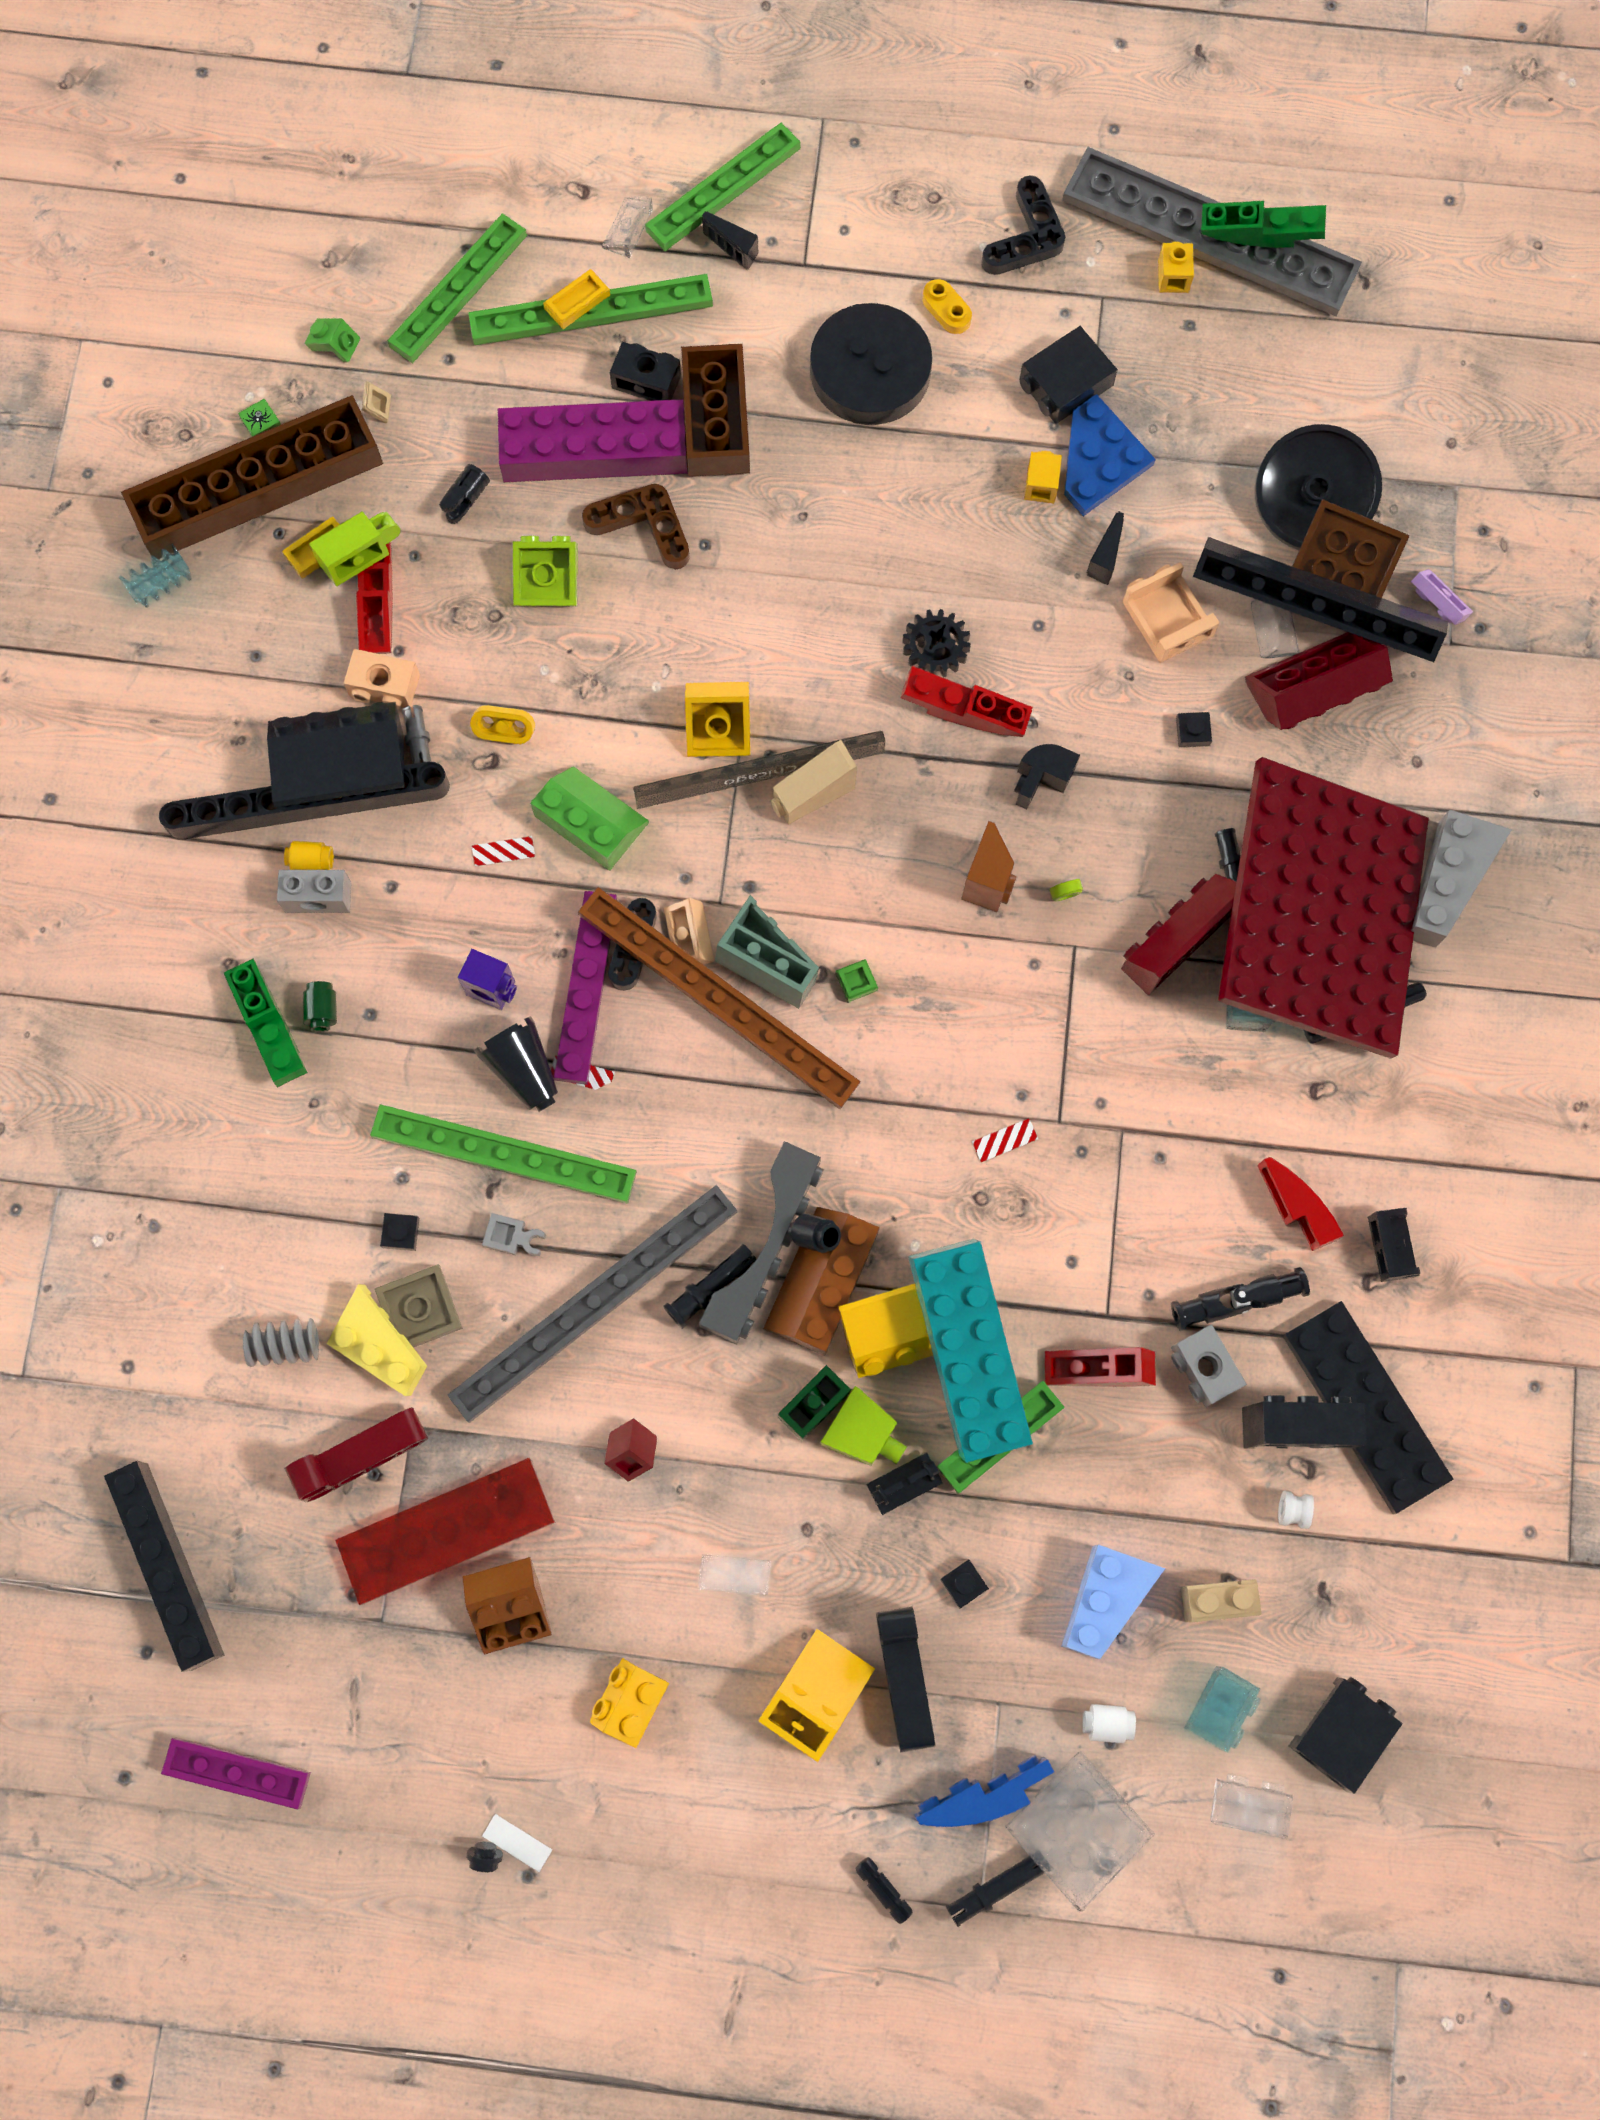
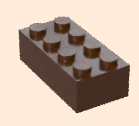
[681,343,750,477]

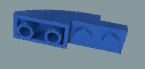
[914,1755,1054,1827]

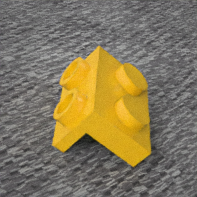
[590,1658,669,1748]

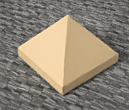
[362,381,391,423]

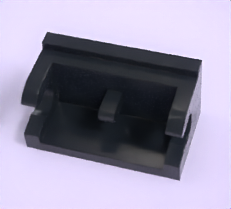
[1368,1208,1421,1282]

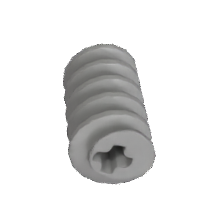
[243,1318,319,1367]

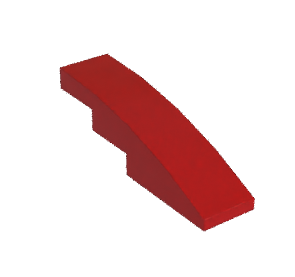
[356,542,393,654]

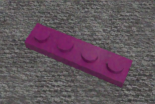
[161,1737,311,1810]

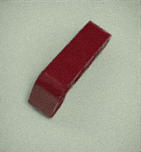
[284,1408,428,1502]

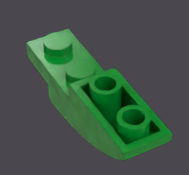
[1201,201,1326,248]
[224,959,308,1088]

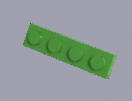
[936,1381,1065,1494]

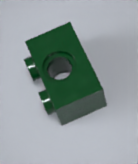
[778,1365,851,1442]

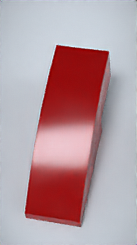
[1257,1157,1344,1251]

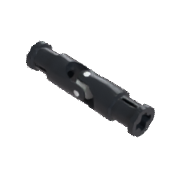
[1171,1267,1310,1331]

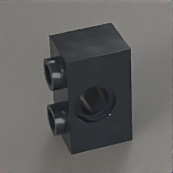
[609,341,681,401]

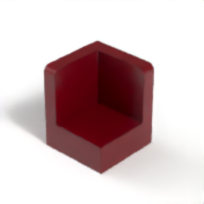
[604,1418,657,1482]

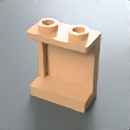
[1123,562,1219,663]

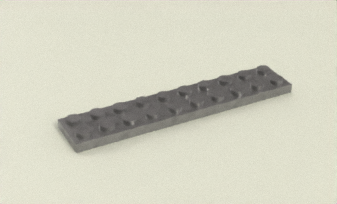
[1062,147,1362,317]

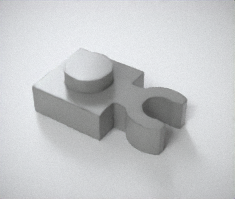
[482,1213,546,1256]

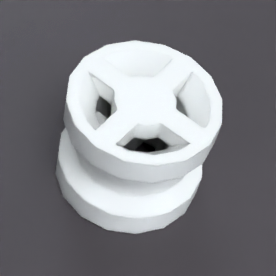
[1278,1491,1314,1529]

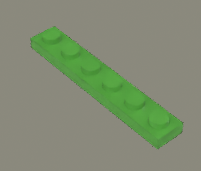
[645,122,801,251]
[387,213,527,364]

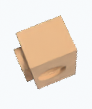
[344,649,420,710]

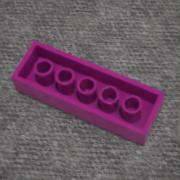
[497,399,688,483]

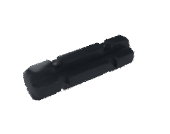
[856,1857,913,1924]

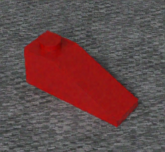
[1045,1347,1156,1387]

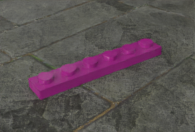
[554,891,617,1085]

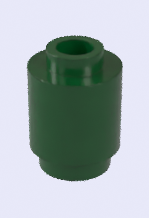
[303,981,337,1032]

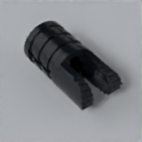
[439,464,490,524]

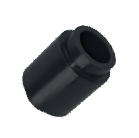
[791,1214,841,1253]

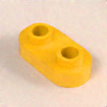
[922,279,972,334]
[470,705,535,744]

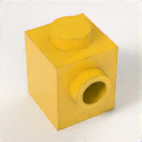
[1158,242,1194,293]

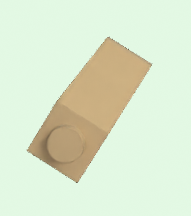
[771,740,857,824]

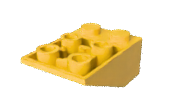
[758,1629,875,1762]

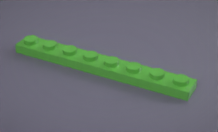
[468,274,713,346]
[370,1104,637,1204]

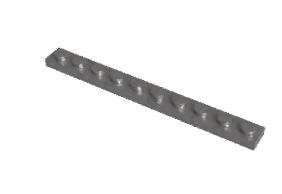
[447,1185,738,1423]

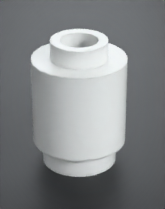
[1082,1704,1136,1743]

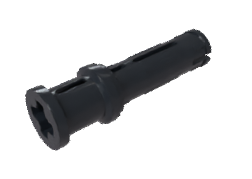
[663,1244,757,1329]

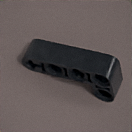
[876,1606,935,1753]

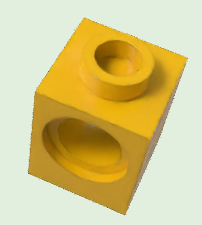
[1024,451,1062,503]

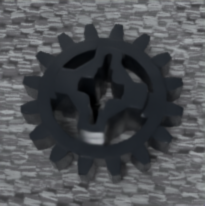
[902,609,971,677]

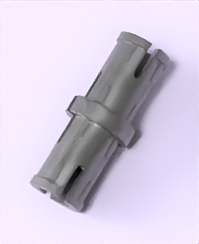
[402,705,431,764]

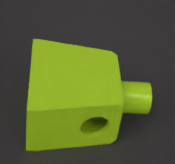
[820,1386,907,1466]

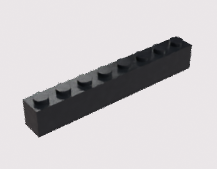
[1193,537,1448,662]

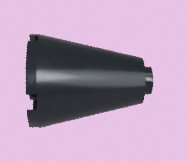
[474,1016,558,1112]

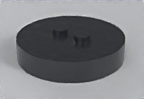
[810,303,932,425]

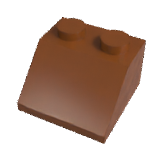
[961,821,1017,912]

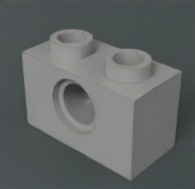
[277,870,351,913]
[1171,1324,1247,1407]

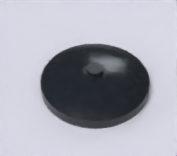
[1255,424,1382,550]

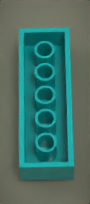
[908,1238,1033,1463]

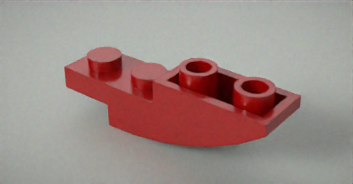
[901,666,1033,737]

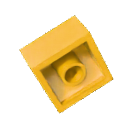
[685,682,751,757]

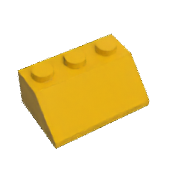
[839,1283,933,1379]

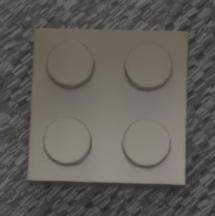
[375,1264,463,1348]

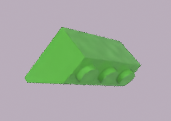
[530,766,649,871]

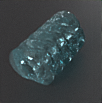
[118,544,192,608]

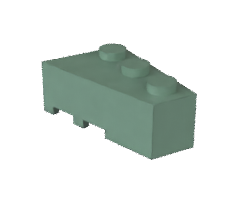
[715,895,819,1009]

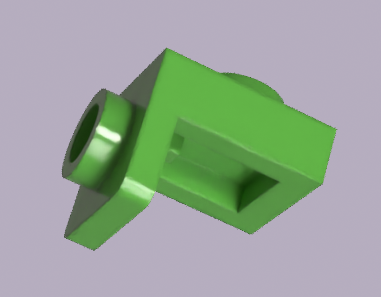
[304,318,360,362]

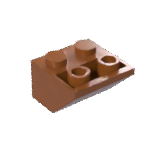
[462,1557,552,1655]

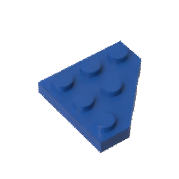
[1064,394,1156,517]

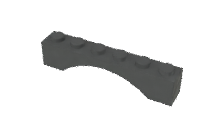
[699,1141,824,1345]

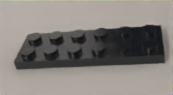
[1282,1301,1454,1514]

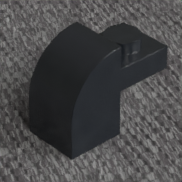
[1014,744,1080,809]

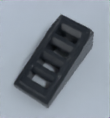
[702,211,758,270]
[1086,511,1124,585]

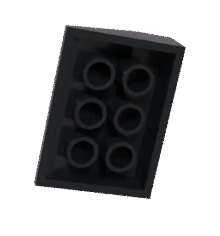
[267,702,404,808]

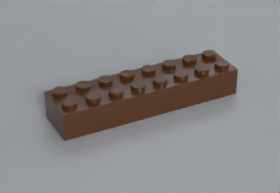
[121,395,383,561]

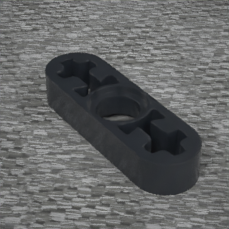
[608,898,657,991]

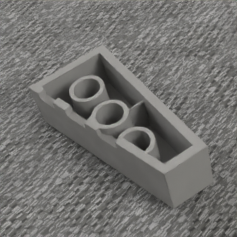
[1411,809,1512,948]

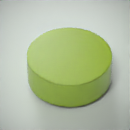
[1049,879,1083,902]

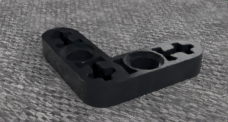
[981,175,1066,275]

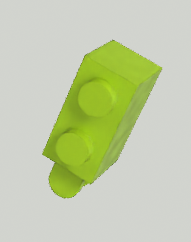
[309,511,401,587]

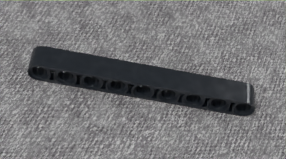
[159,762,450,840]

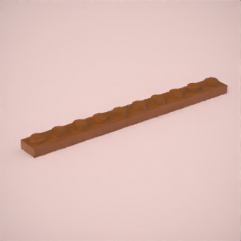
[578,887,861,1109]

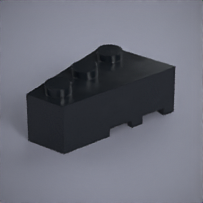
[1242,1395,1366,1449]

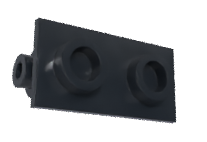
[866,1452,943,1515]

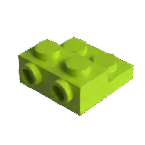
[512,536,578,606]

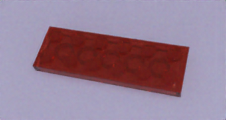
[335,1458,556,1605]

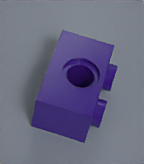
[457,948,517,1010]

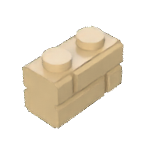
[1181,1579,1262,1622]

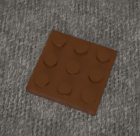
[1292,499,1410,598]

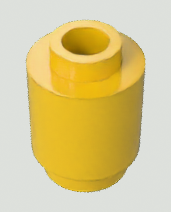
[284,841,334,870]

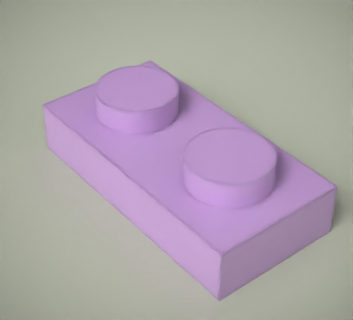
[1411,569,1473,625]

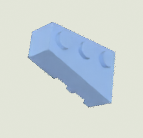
[1061,1545,1165,1659]

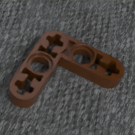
[582,484,690,569]

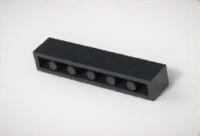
[104,1461,225,1672]

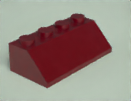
[1245,632,1393,730]
[1121,874,1236,996]

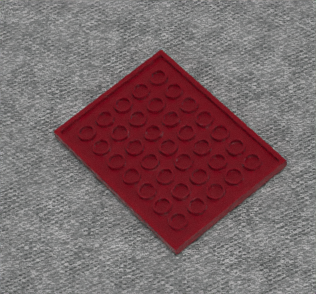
[1218,757,1429,1059]

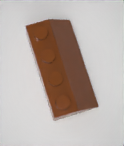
[763,1206,880,1356]

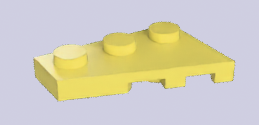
[326,1284,427,1396]

